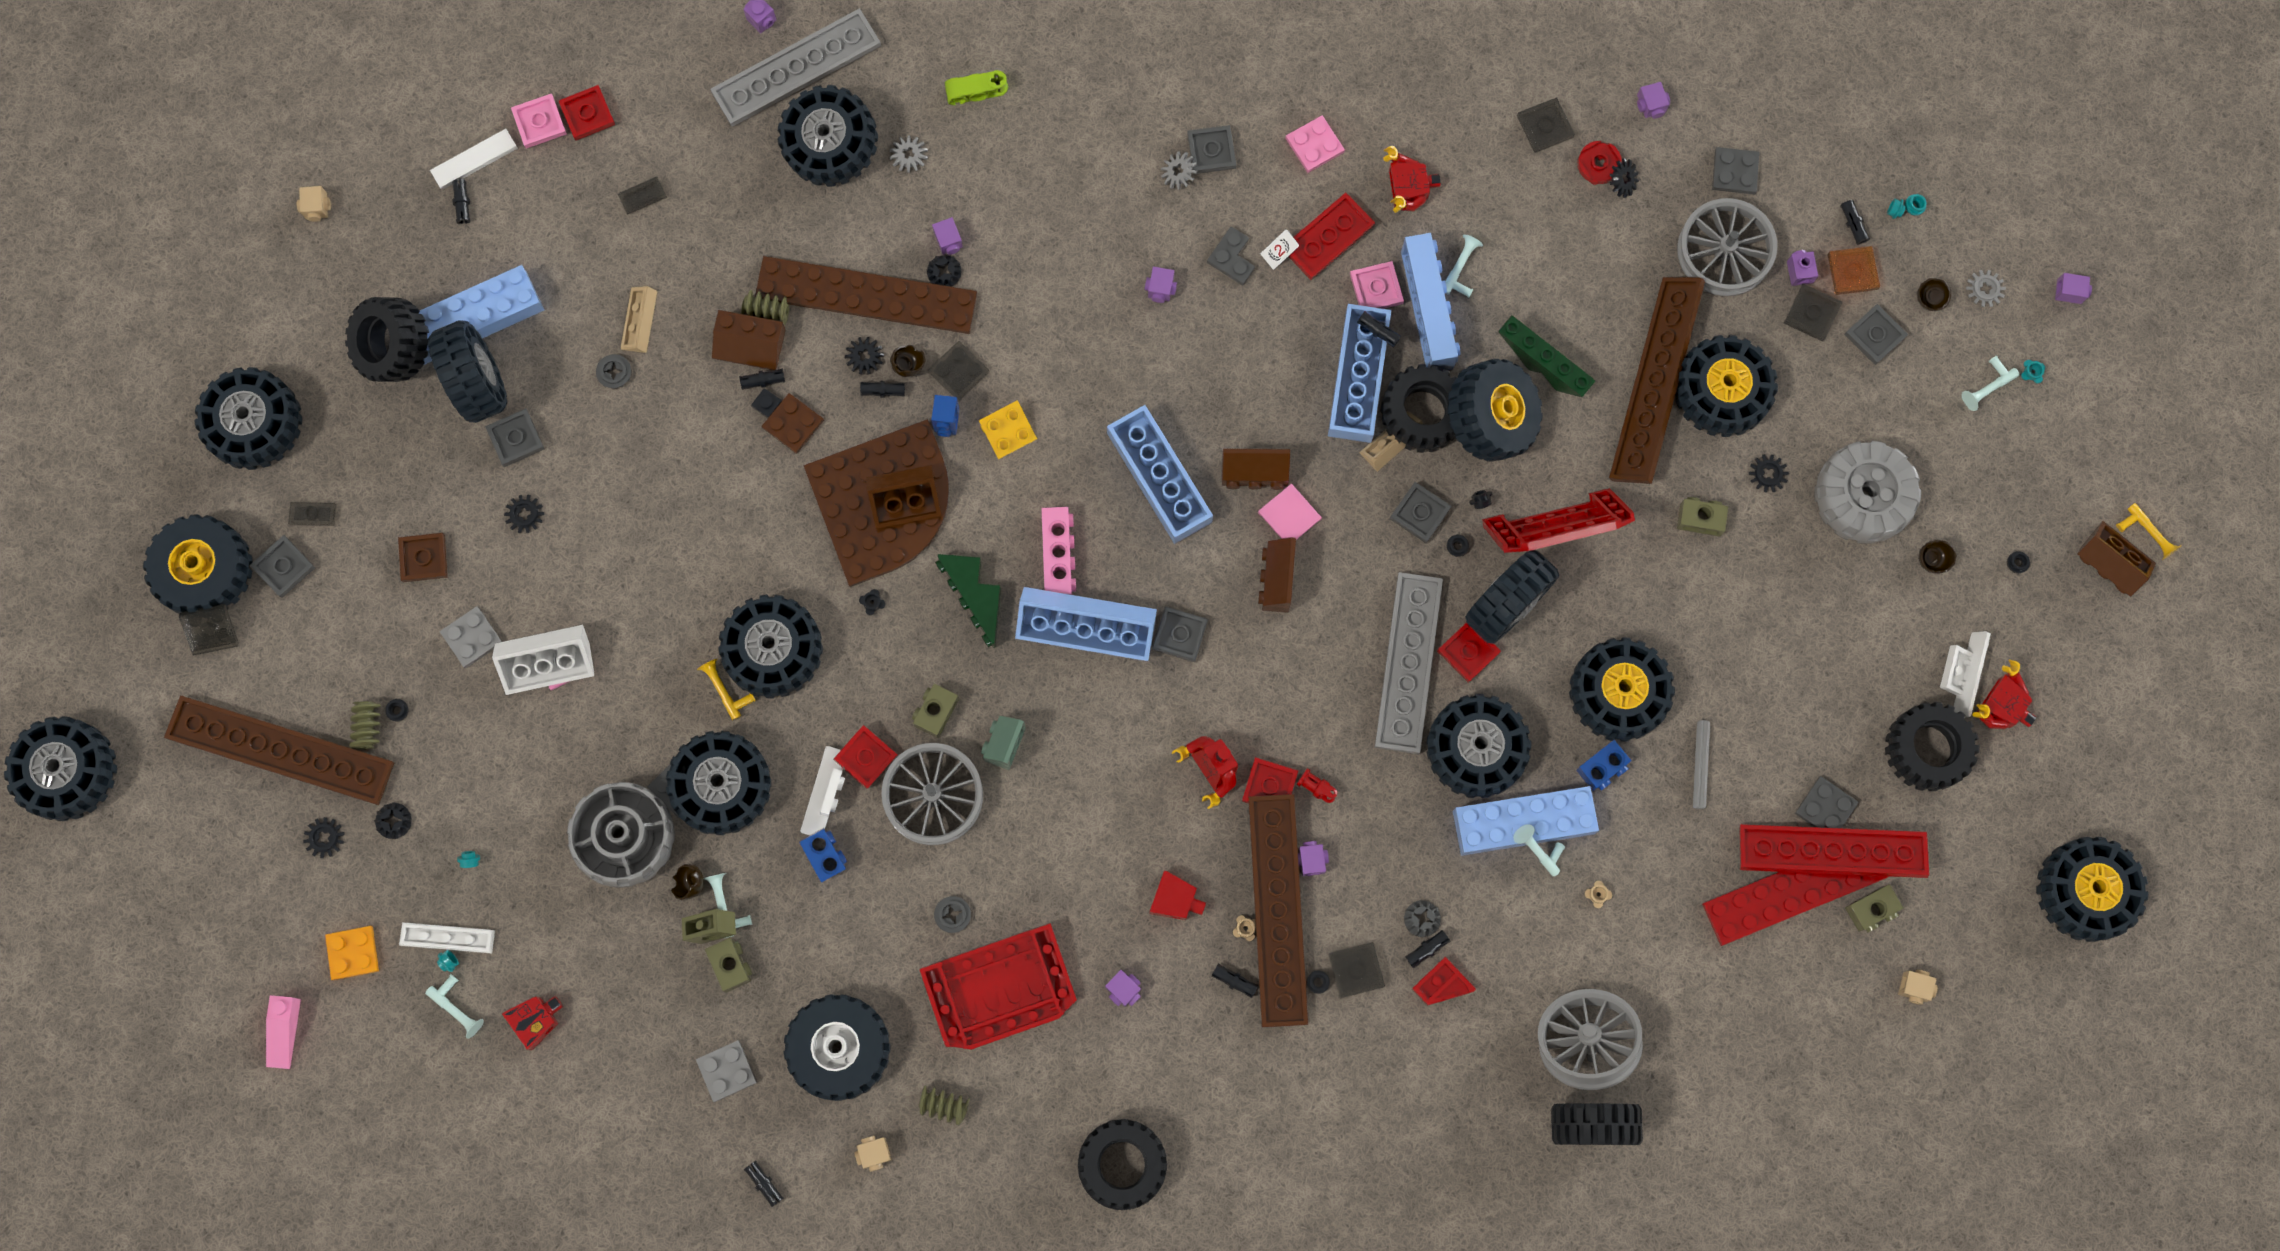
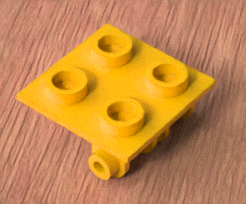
[978,400,1037,459]

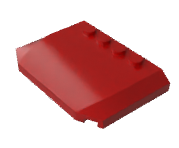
[1482,488,1635,553]
[919,923,1077,1050]

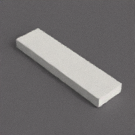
[430,129,518,190]
[399,922,495,954]

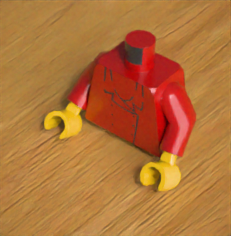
[1383,146,1441,213]
[1973,659,2037,729]
[1172,736,1238,809]

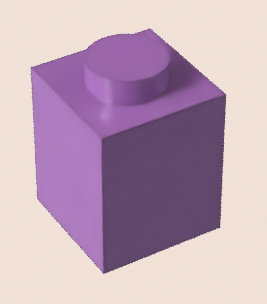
[932,217,963,255]
[2055,273,2092,304]

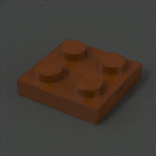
[761,393,824,454]
[398,533,448,583]

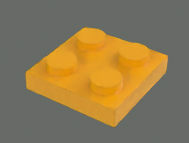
[325,926,379,981]

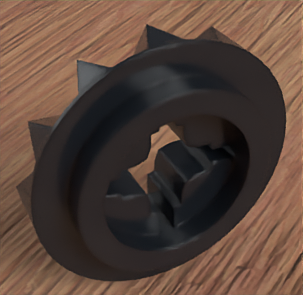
[926,254,962,287]
[374,802,412,839]

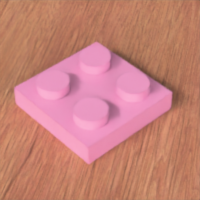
[511,93,567,149]
[1285,115,1345,173]
[1350,261,1404,309]

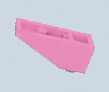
[266,995,301,1069]

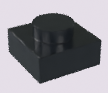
[751,388,782,418]

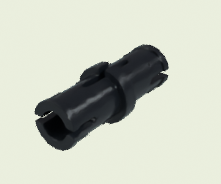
[452,179,470,224]
[1840,200,1870,245]
[1357,311,1401,348]
[739,368,785,390]
[860,380,905,398]
[1405,930,1451,969]
[1211,963,1259,998]
[744,1160,784,1207]

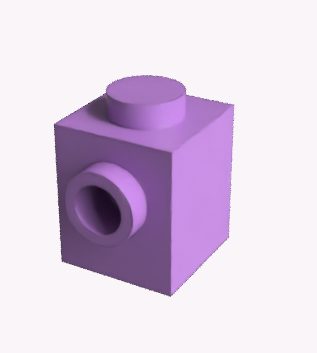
[743,0,776,34]
[1637,82,1670,119]
[1787,250,1818,286]
[1145,267,1177,303]
[1298,841,1329,876]
[1105,970,1141,1007]

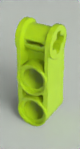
[944,70,1008,106]

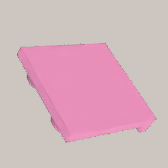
[1258,484,1322,540]

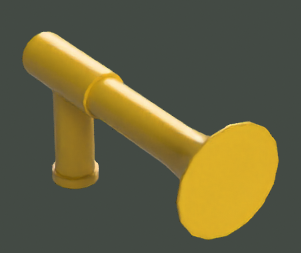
[2116,503,2182,560]
[697,658,756,721]

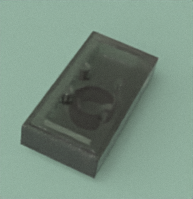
[618,176,667,215]
[288,502,336,526]

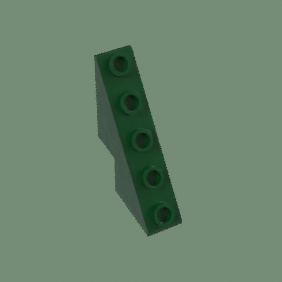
[1498,315,1595,397]
[935,554,1001,648]

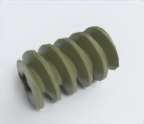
[741,290,790,325]
[349,701,381,750]
[919,1085,970,1126]

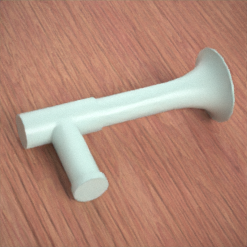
[1445,235,1483,298]
[1962,356,2019,411]
[1513,824,1565,876]
[703,873,752,938]
[425,974,484,1039]

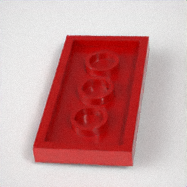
[1288,192,1375,280]

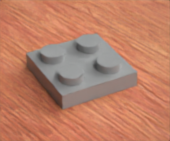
[439,606,502,669]
[696,1040,757,1103]

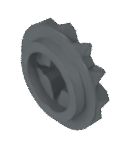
[596,354,632,389]
[934,896,971,933]
[1404,900,1441,937]

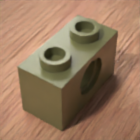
[1677,497,1728,537]
[912,684,959,739]
[1845,884,1904,933]
[681,909,736,944]
[705,938,752,993]

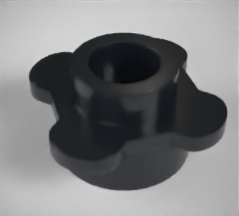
[1469,490,1493,509]
[859,589,886,615]

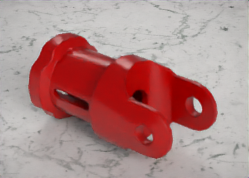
[1297,768,1338,803]

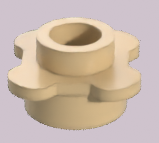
[1585,881,1612,908]
[1233,915,1256,941]

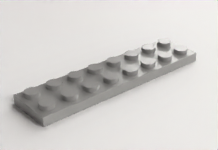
[710,8,881,127]
[1374,572,1443,754]

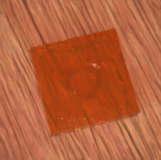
[1827,246,1880,295]

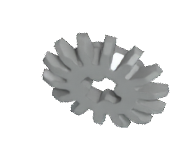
[890,135,928,173]
[1161,151,1197,190]
[1966,270,2006,307]

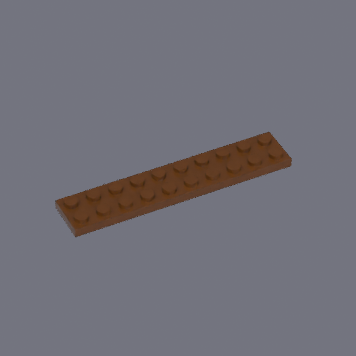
[755,256,977,334]
[1609,277,1705,484]
[164,695,395,806]
[1248,794,1308,1027]

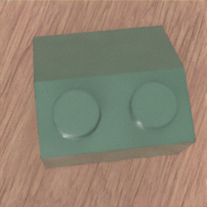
[981,716,1026,770]

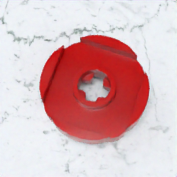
[1577,141,1622,185]

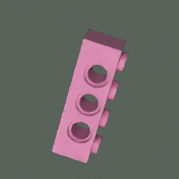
[1042,507,1076,595]

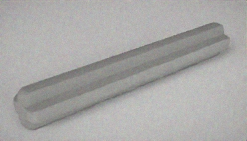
[1693,720,1710,809]

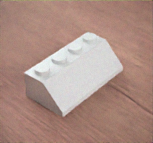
[492,625,594,695]

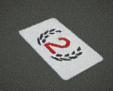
[1260,230,1299,270]

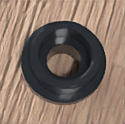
[1446,535,1469,557]
[2007,551,2030,574]
[385,699,409,722]
[1307,970,1330,994]

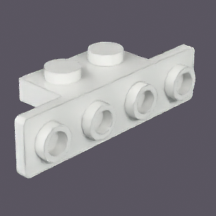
[1940,631,1991,718]
[800,746,845,839]

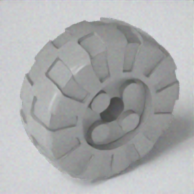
[1814,440,1921,544]
[567,782,675,888]

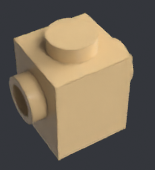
[297,186,331,222]
[1898,970,1938,1005]
[854,1136,892,1172]

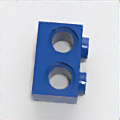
[931,395,960,437]
[1576,740,1632,791]
[799,828,847,882]

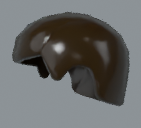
[1917,278,1952,311]
[890,345,926,377]
[1918,540,1957,574]
[671,864,704,900]

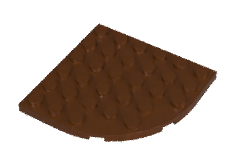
[803,419,949,587]

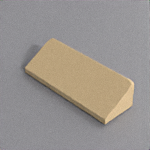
[621,286,657,353]
[1359,411,1423,472]

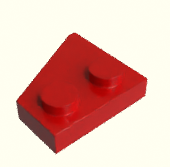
[1412,957,1476,1006]

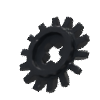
[1610,158,1639,198]
[845,337,884,375]
[1749,454,1789,493]
[504,495,544,533]
[303,817,345,858]

